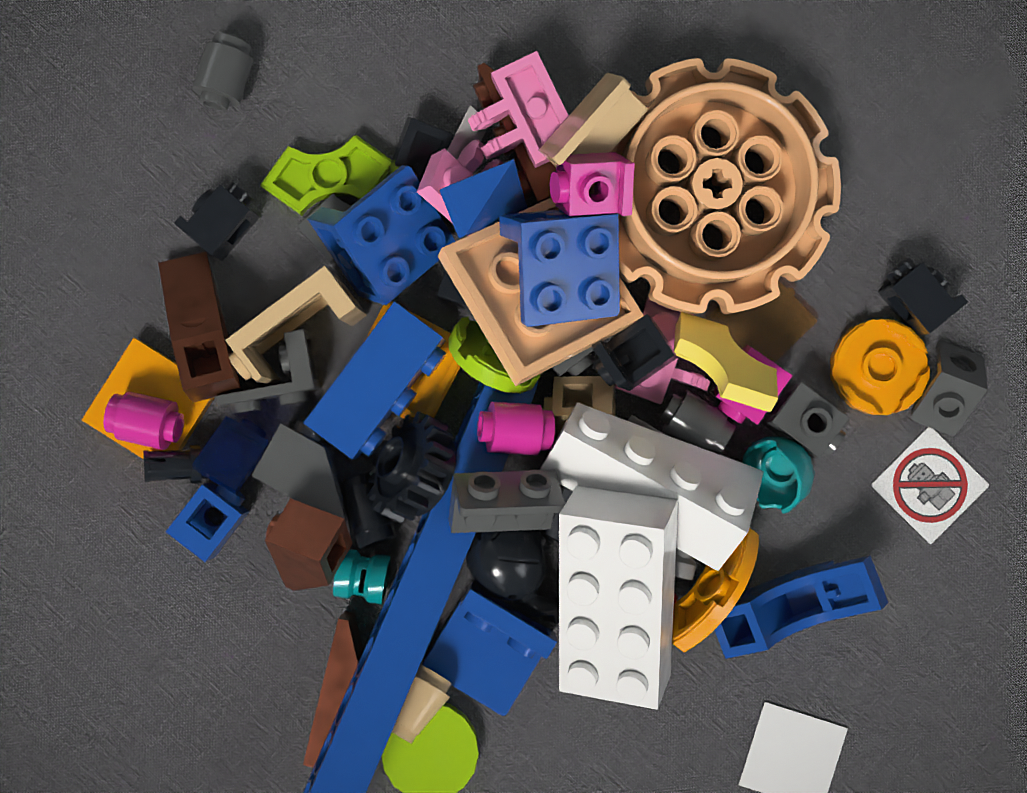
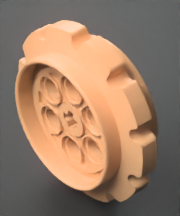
[589,58,841,315]

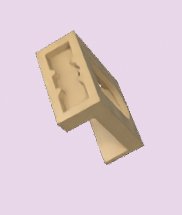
[225,266,367,384]

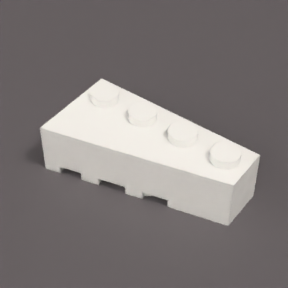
[540,402,764,571]

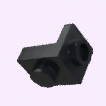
[388,117,455,182]
[592,314,678,391]

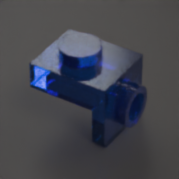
[192,415,269,495]

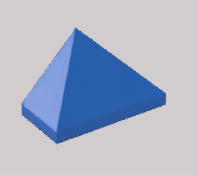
[439,159,527,238]

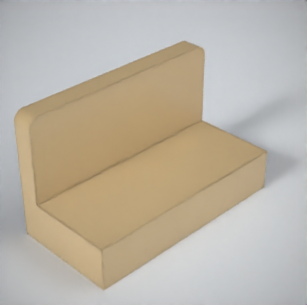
[538,72,648,168]

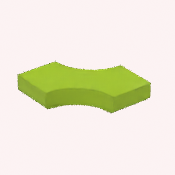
[260,135,392,216]

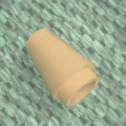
[392,665,452,744]

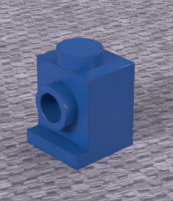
[165,481,250,562]

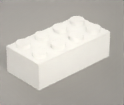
[559,486,678,710]

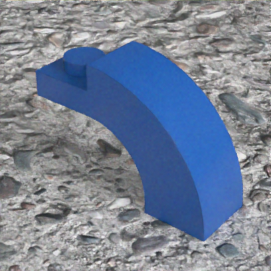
[714,555,889,659]

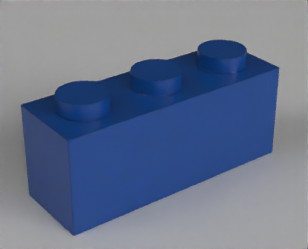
[304,301,447,459]

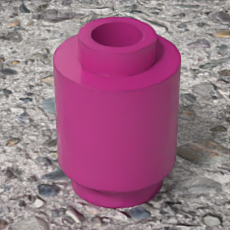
[103,391,184,450]
[477,401,555,455]

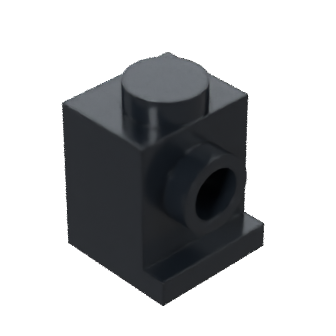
[174,181,260,261]
[878,257,968,336]

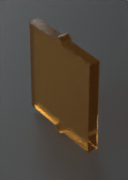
[705,280,817,363]

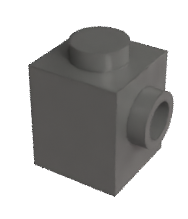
[762,382,849,458]

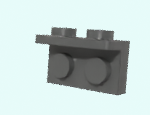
[448,470,565,533]

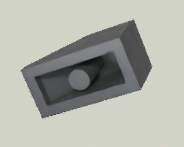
[252,419,348,520]

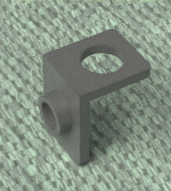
[911,341,988,435]

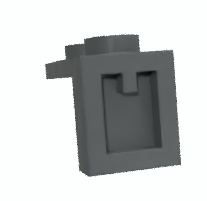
[215,329,321,414]

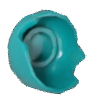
[742,436,815,514]

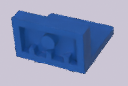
[307,165,455,306]
[499,210,620,327]
[423,582,557,716]

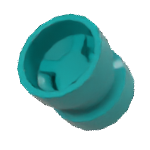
[333,549,391,605]

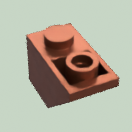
[265,498,353,591]

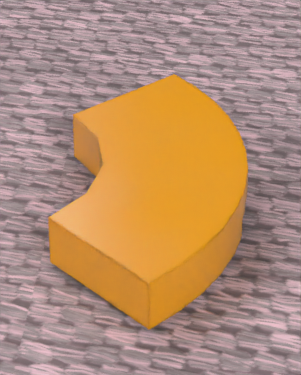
[672,527,759,652]

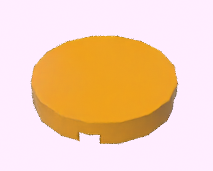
[830,319,930,415]

